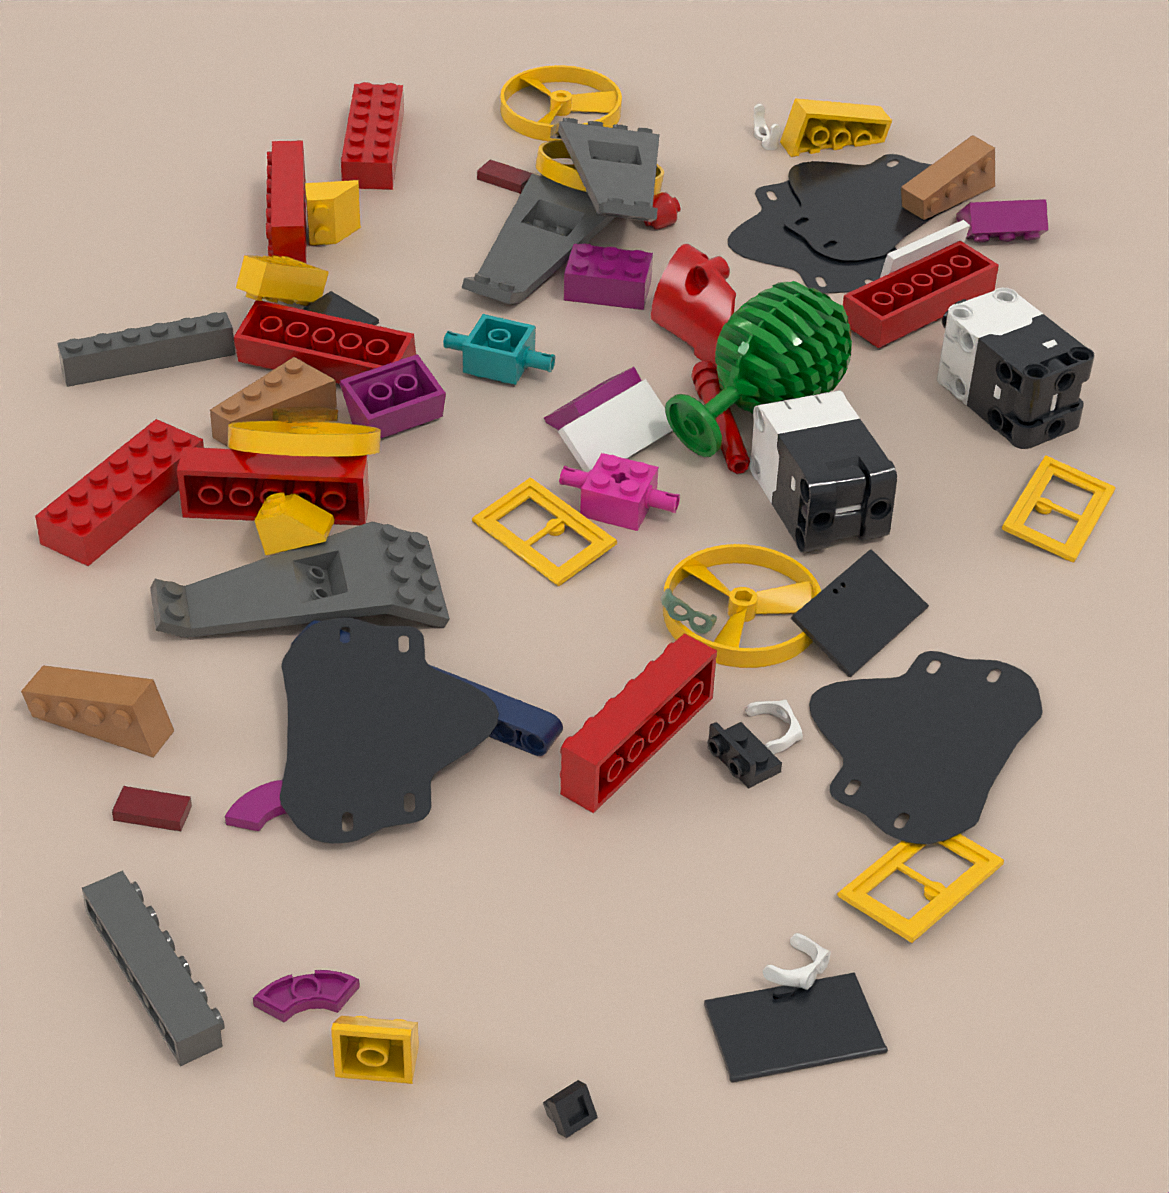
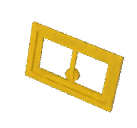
[1001,455,1116,562]
[472,477,617,586]
[837,834,1004,943]

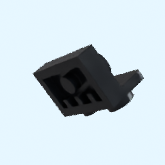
[707,722,782,789]

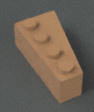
[901,135,996,220]
[210,357,337,447]
[21,665,174,758]

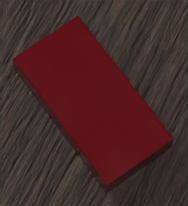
[477,159,534,194]
[112,786,192,832]

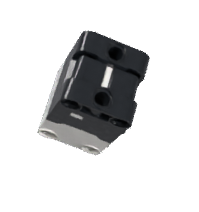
[937,287,1095,449]
[750,390,897,553]

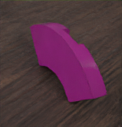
[225,779,287,832]
[253,970,360,1022]

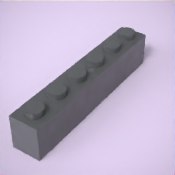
[57,312,235,387]
[82,870,225,1066]

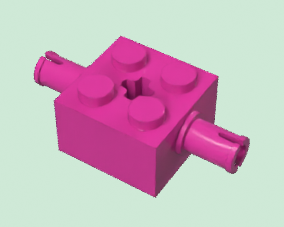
[559,453,680,531]

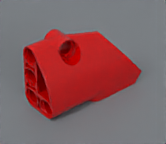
[651,243,736,366]

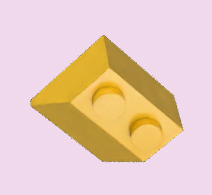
[305,180,361,246]
[254,493,335,555]
[331,1016,419,1084]

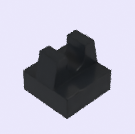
[543,1080,598,1138]

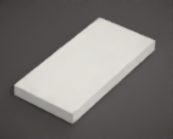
[880,220,970,278]
[558,379,673,472]

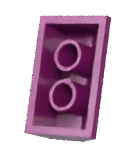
[956,199,1048,242]
[340,354,446,439]
[544,367,642,431]

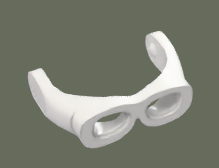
[754,104,781,150]
[745,699,803,754]
[763,933,831,990]

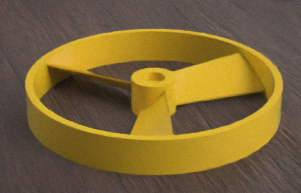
[500,65,622,141]
[535,140,664,195]
[227,421,381,457]
[663,544,821,668]

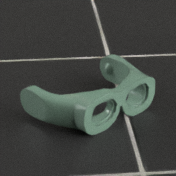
[661,588,717,634]

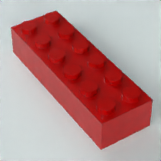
[341,82,404,190]
[266,140,307,264]
[842,241,999,348]
[234,300,416,384]
[35,419,204,566]
[177,447,370,526]
[559,633,717,813]

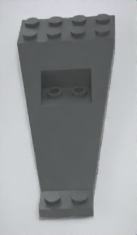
[550,118,660,222]
[462,174,615,304]
[150,521,450,638]

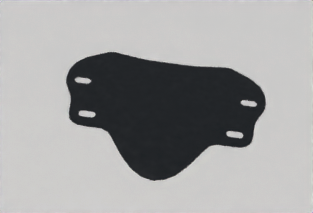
[784,154,963,260]
[728,180,897,293]
[280,618,499,843]
[809,651,1043,844]

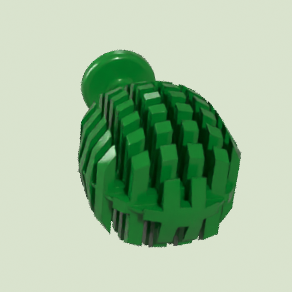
[665,281,852,457]

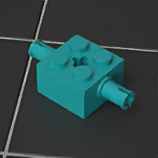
[443,314,556,385]

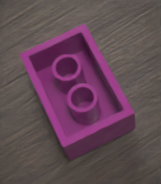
[564,243,653,310]

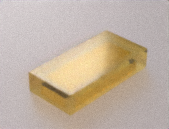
[272,407,338,423]

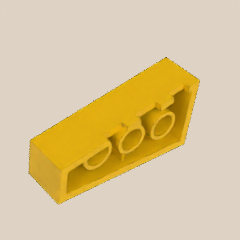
[780,98,892,157]
[236,255,329,306]

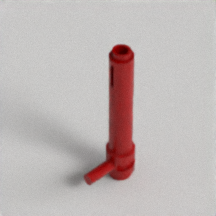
[691,361,750,474]

